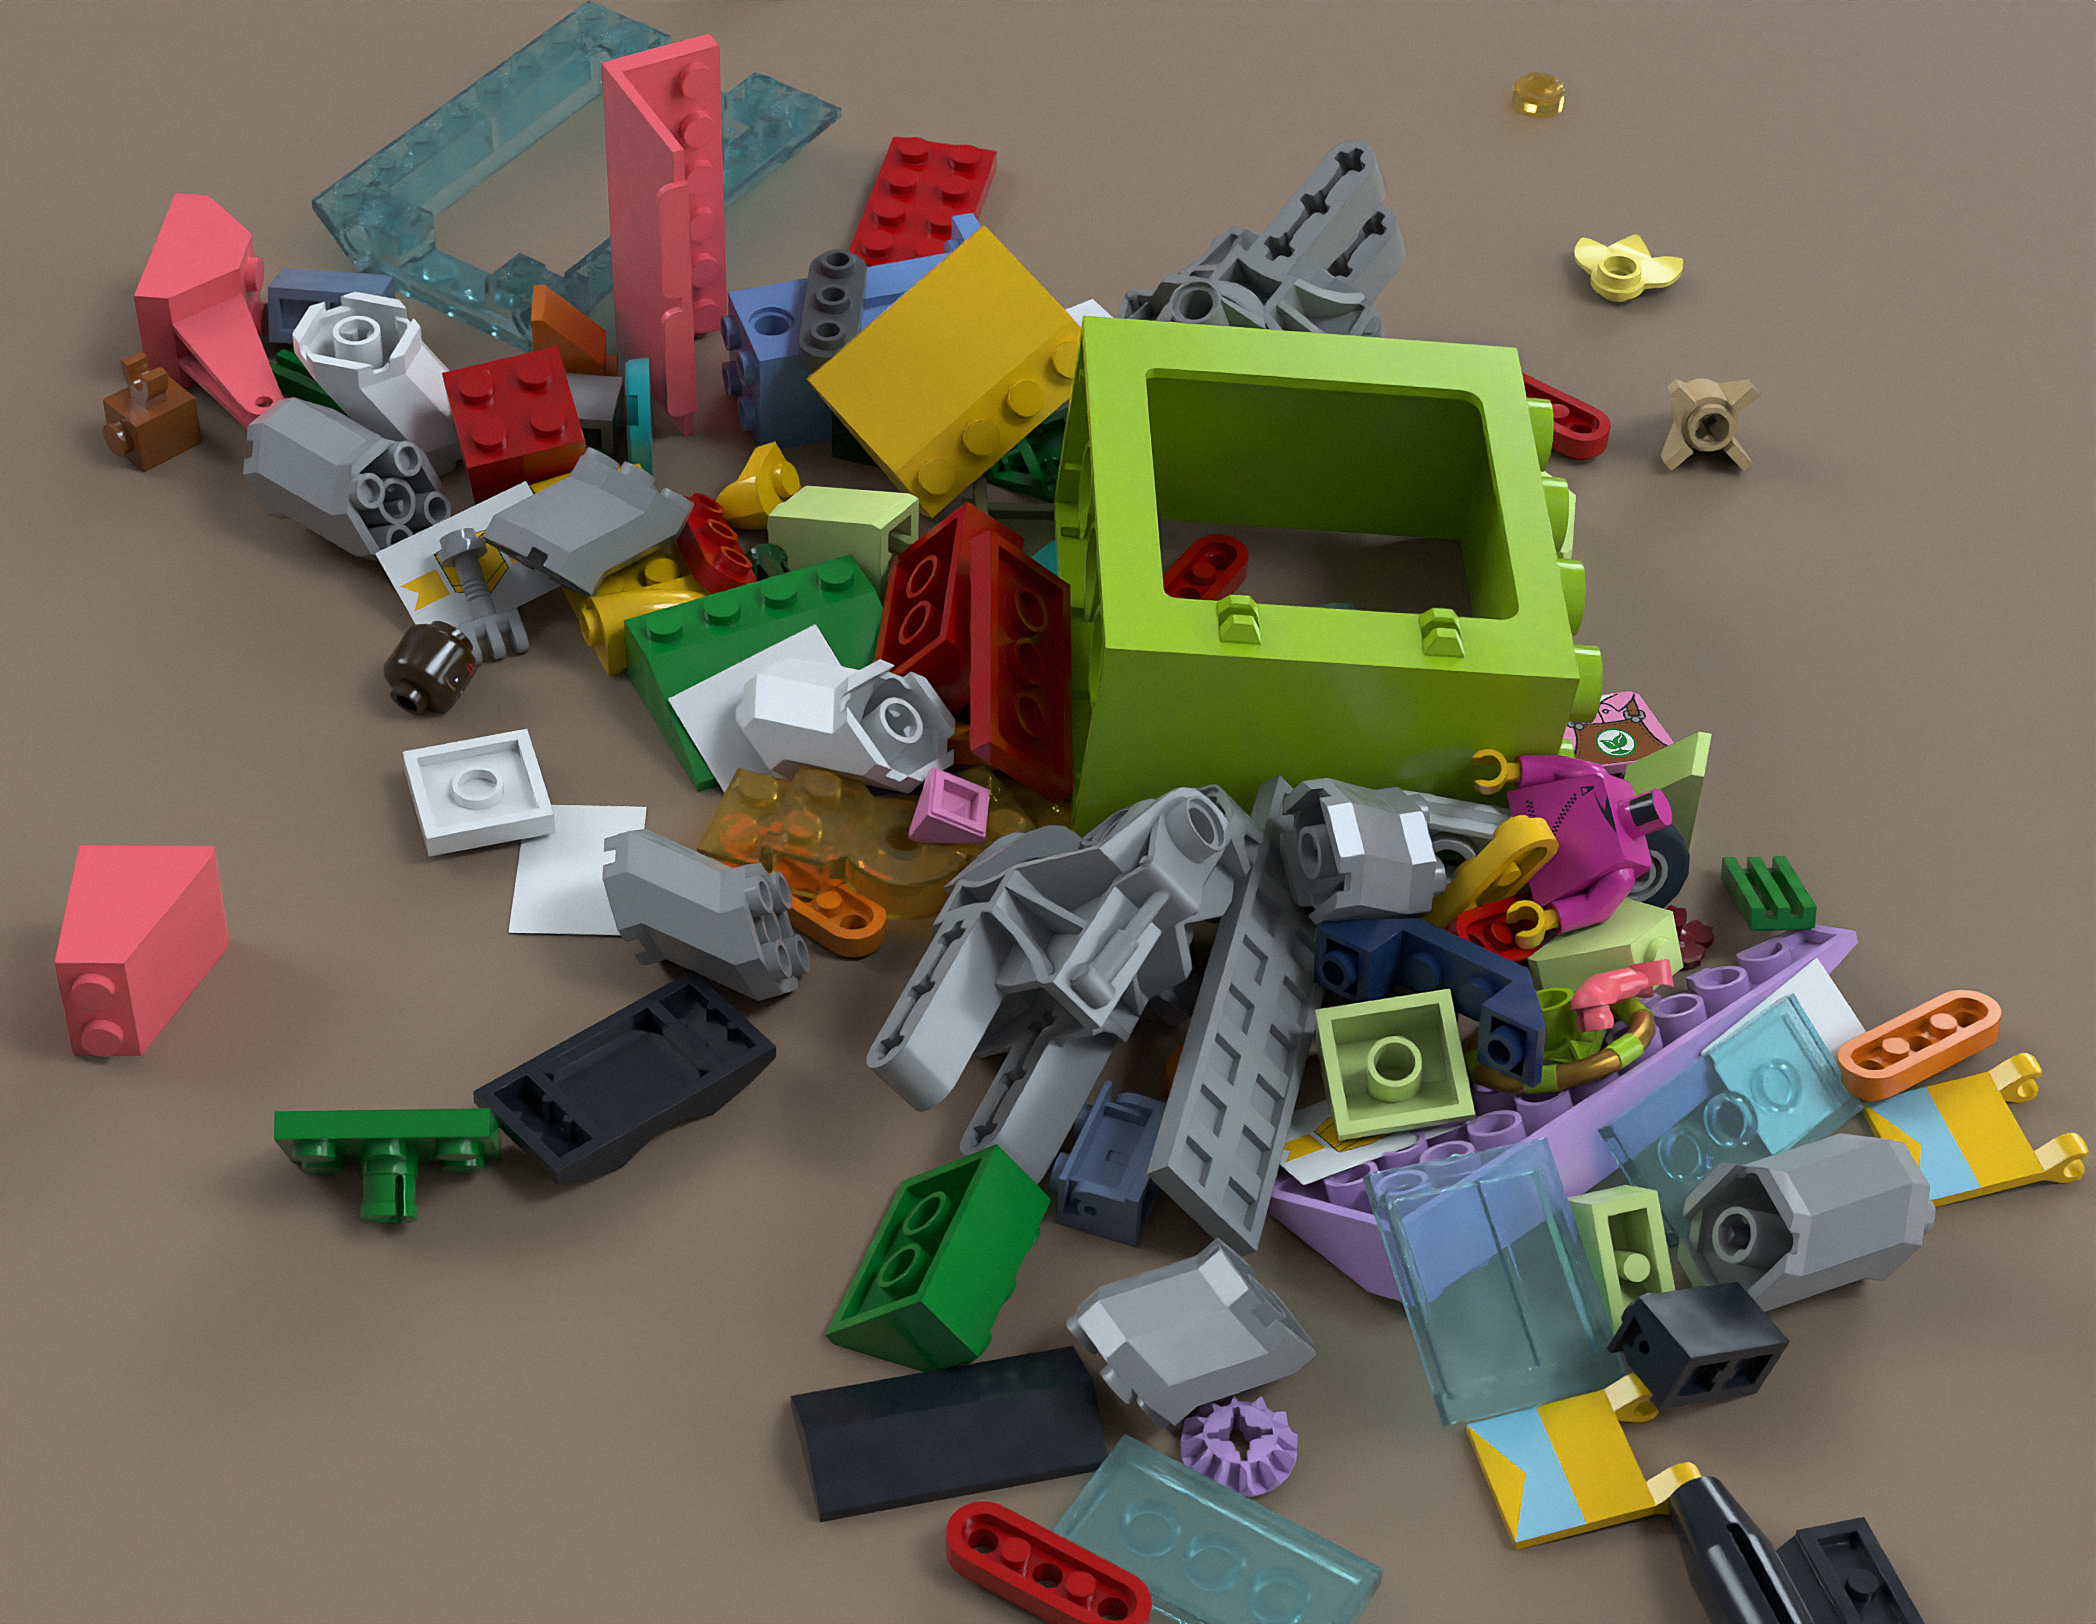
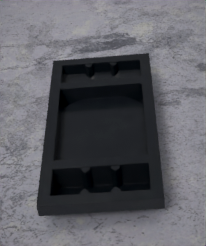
[473,970,776,1184]

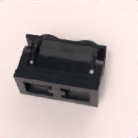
[1607,1281,1790,1410]

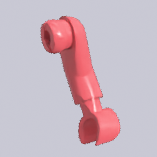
[1571,959,1674,1033]

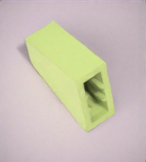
[767,485,919,607]

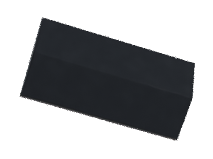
[791,1346,1109,1522]

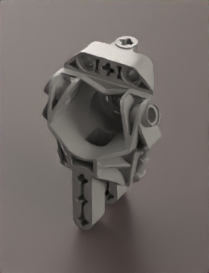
[1067,140,1407,404]
[866,784,1264,1184]

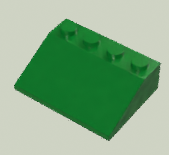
[624,554,883,792]

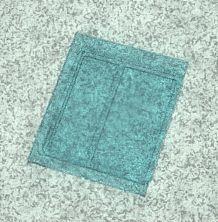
[1362,1137,1627,1427]

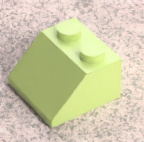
[1315,989,1475,1141]

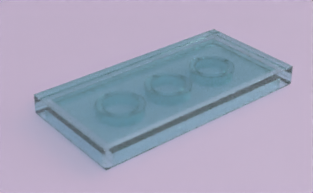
[1597,993,1864,1249]
[1052,1434,1383,1624]

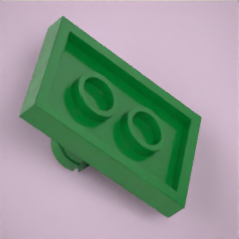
[274,1108,502,1224]

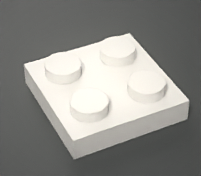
[402,729,556,857]

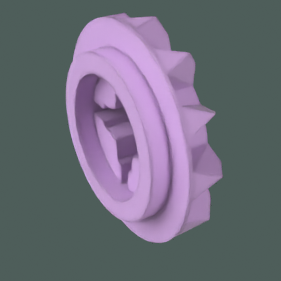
[1180,1394,1298,1497]

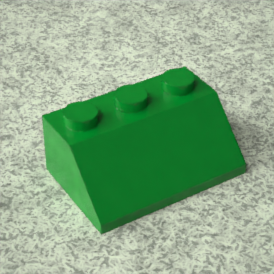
[825,1144,1051,1372]

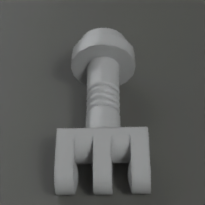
[438,528,529,666]

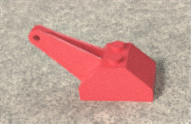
[134,193,284,430]

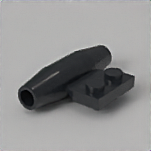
[1668,1476,1925,1624]

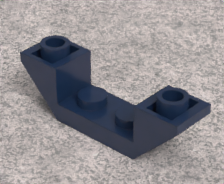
[1313,918,1546,1088]

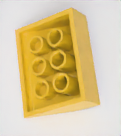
[806,225,1081,518]

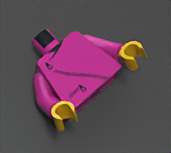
[1471,749,1672,949]

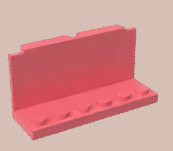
[601,33,727,436]

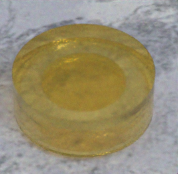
[1512,73,1565,118]

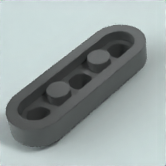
[799,249,867,373]

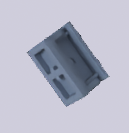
[268,268,395,343]
[1049,1080,1167,1247]

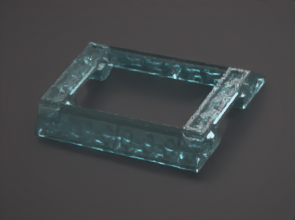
[311,0,841,353]

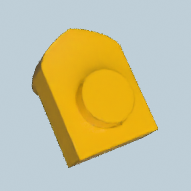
[715,442,802,530]

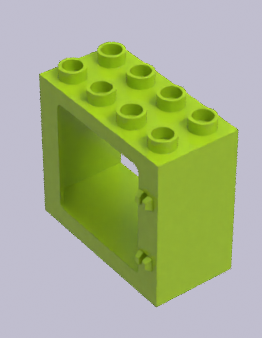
[1054,316,1603,861]

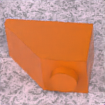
[531,285,619,377]

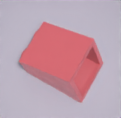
[54,845,230,1057]

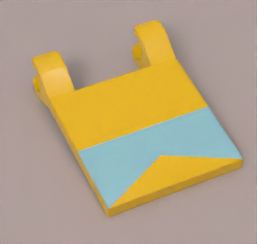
[1861,1053,2089,1207]
[1466,1372,1702,1551]

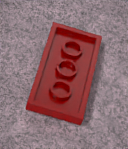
[849,136,997,267]
[969,529,1073,804]

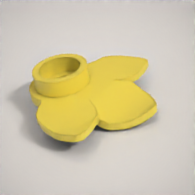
[1574,234,1683,302]

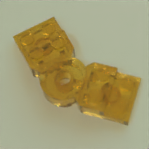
[697,765,1072,921]

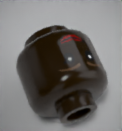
[383,621,477,715]

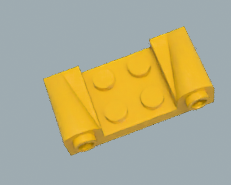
[529,464,712,677]

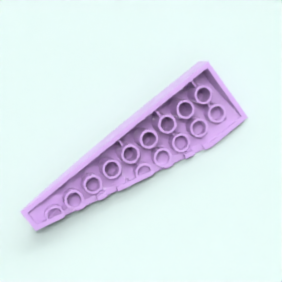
[1267,924,1858,1306]

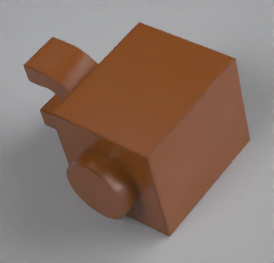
[103,351,202,472]

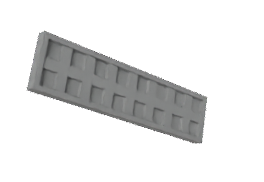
[1146,775,1325,1257]

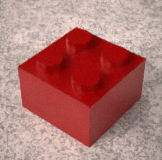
[442,346,586,505]

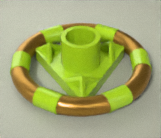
[1462,987,1655,1095]

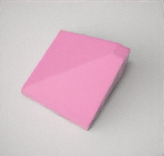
[908,767,990,844]

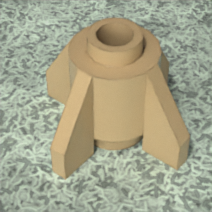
[1660,379,1760,471]

